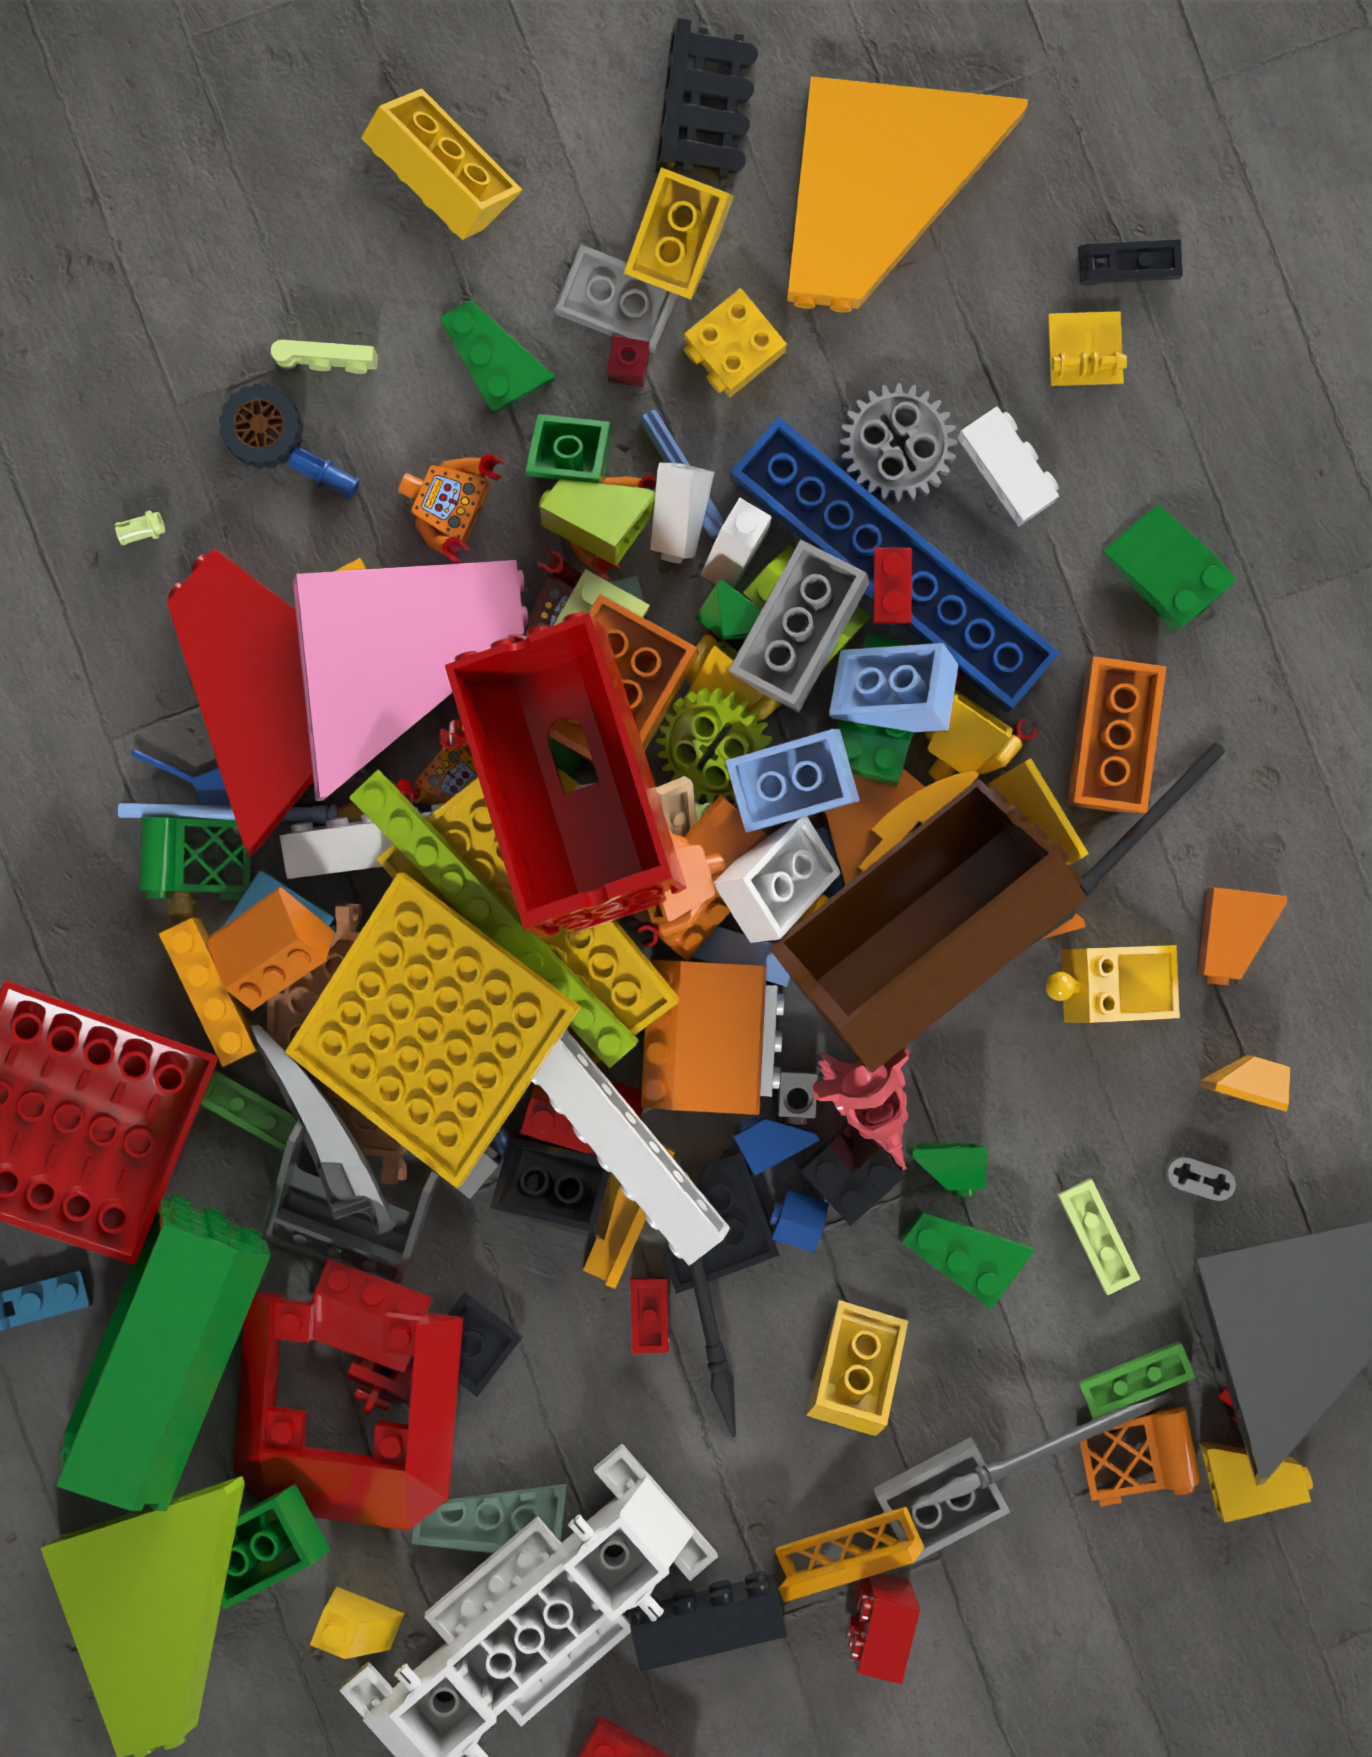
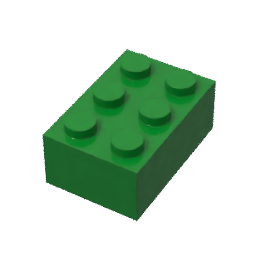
[221,1484,331,1610]

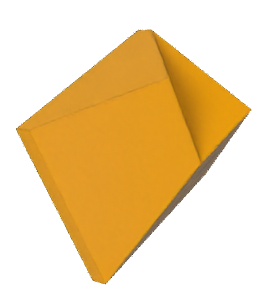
[1199,1055,1290,1112]

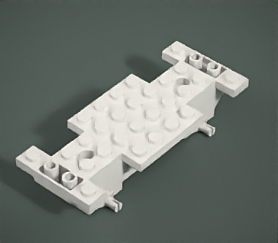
[339,1444,718,1757]

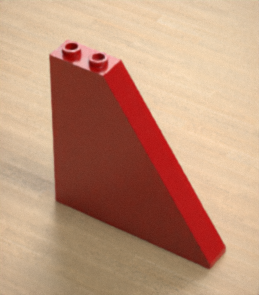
[167,548,314,857]

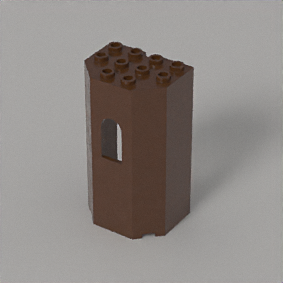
[769,779,1087,1073]

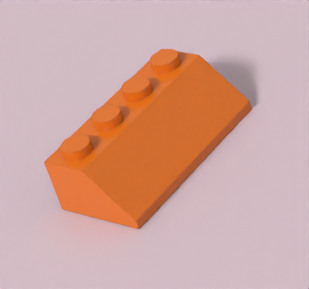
[632,795,769,961]

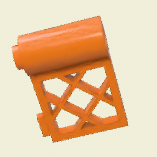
[1077,1407,1201,1507]

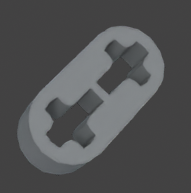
[1164,1156,1236,1201]

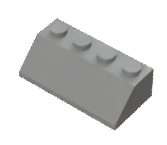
[729,539,869,713]

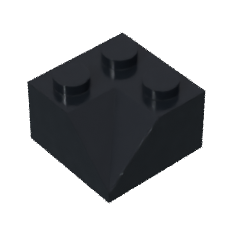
[799,1123,905,1226]

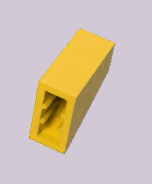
[1199,1441,1313,1523]
[310,1586,405,1659]

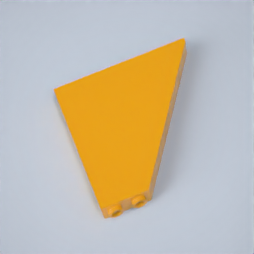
[787,76,1028,312]

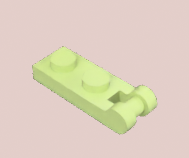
[271,340,378,374]

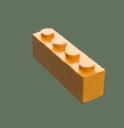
[159,918,259,1067]

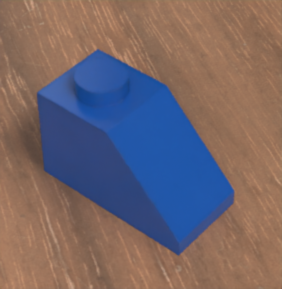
[733,1115,819,1176]

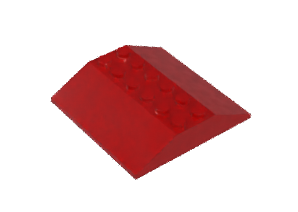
[0,979,219,1265]

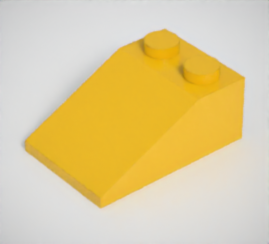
[623,167,734,300]
[806,1300,908,1436]

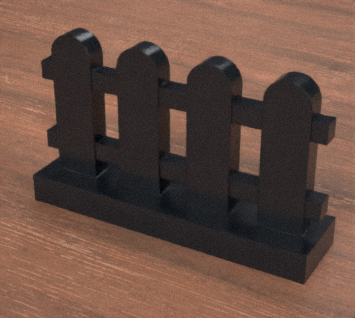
[655,18,758,179]

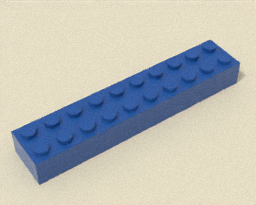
[730,416,1060,713]

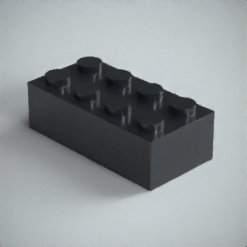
[630,1571,787,1672]

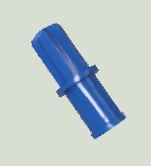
[288,447,360,500]

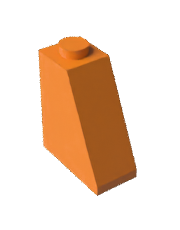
[1196,887,1287,986]

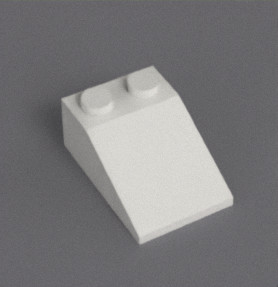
[713,816,841,943]

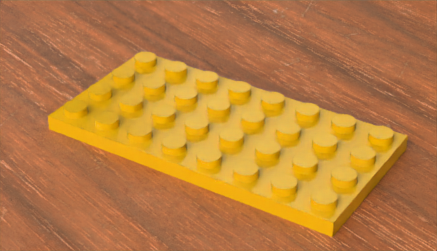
[376,777,680,1064]

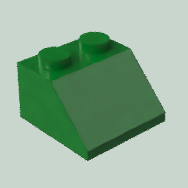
[526,414,611,483]

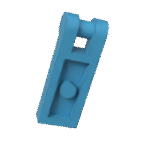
[0,1269,93,1331]

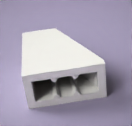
[650,463,714,564]
[701,498,772,589]

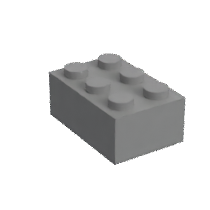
[873,1437,1010,1564]

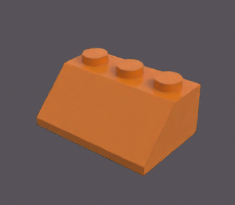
[206,887,335,1011]

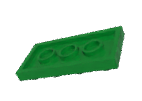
[837,633,914,787]

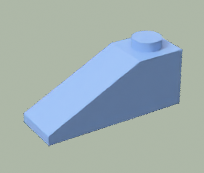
[692,926,790,987]

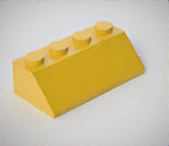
[361,89,522,240]

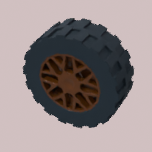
[219,384,303,469]

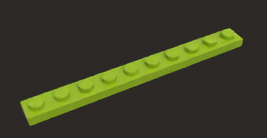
[349,769,638,1068]

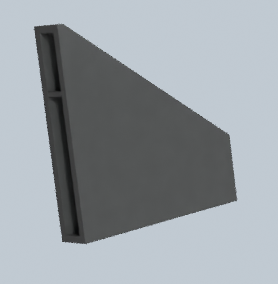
[1193,1222,1372,1486]

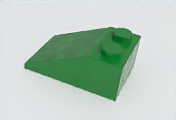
[1103,504,1237,634]

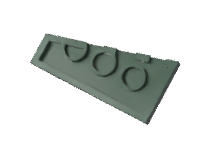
[411,1484,567,1553]

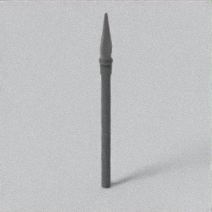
[911,1389,1173,1510]

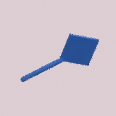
[131,750,231,806]

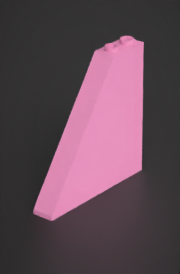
[292,560,528,801]

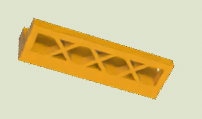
[583,1143,675,1289]
[775,1507,924,1602]

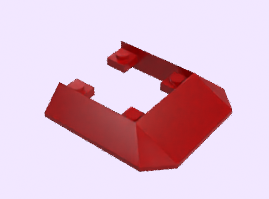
[233,1291,464,1531]

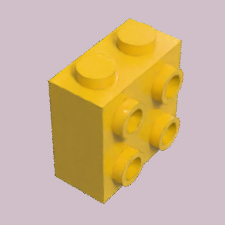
[683,288,787,398]

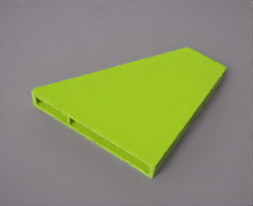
[40,1476,245,1757]

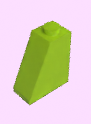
[538,479,655,566]

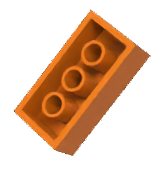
[1067,656,1166,815]

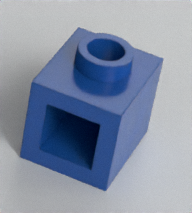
[769,1190,829,1252]

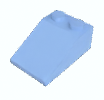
[829,643,958,732]
[726,729,860,833]

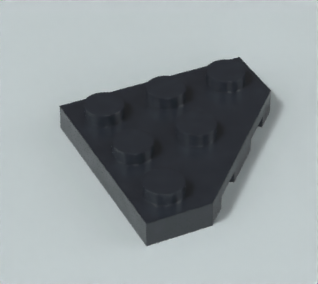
[664,1151,780,1294]

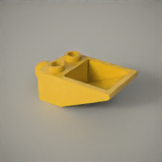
[1045,945,1180,1023]

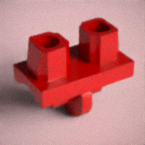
[347,1358,413,1415]

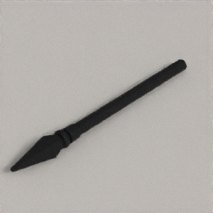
[1026,742,1225,949]
[673,1157,736,1437]

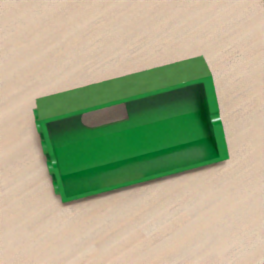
[56,1194,271,1511]

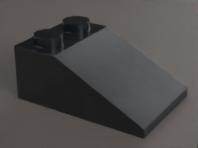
[490,1137,620,1240]

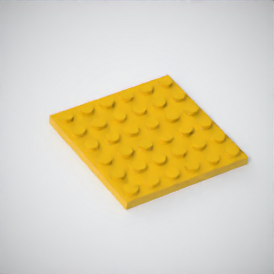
[284,872,581,1188]

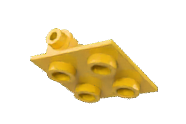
[1048,311,1127,386]

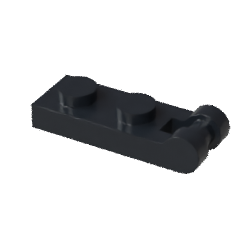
[1078,239,1183,286]

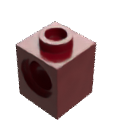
[607,335,650,388]

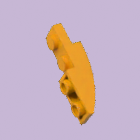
[856,770,979,873]

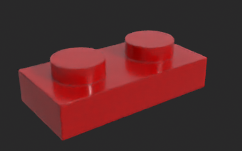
[873,548,912,624]
[630,1277,669,1354]

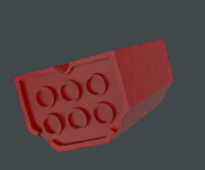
[445,612,687,937]

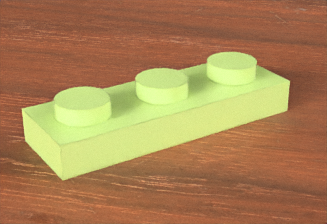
[1057,1178,1140,1295]

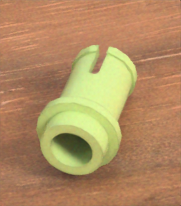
[115,510,165,546]

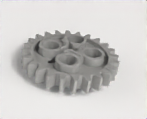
[839,383,958,504]

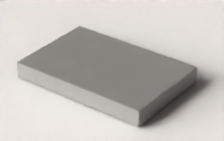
[554,244,678,353]

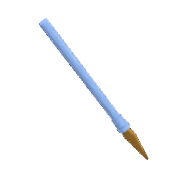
[118,803,364,824]

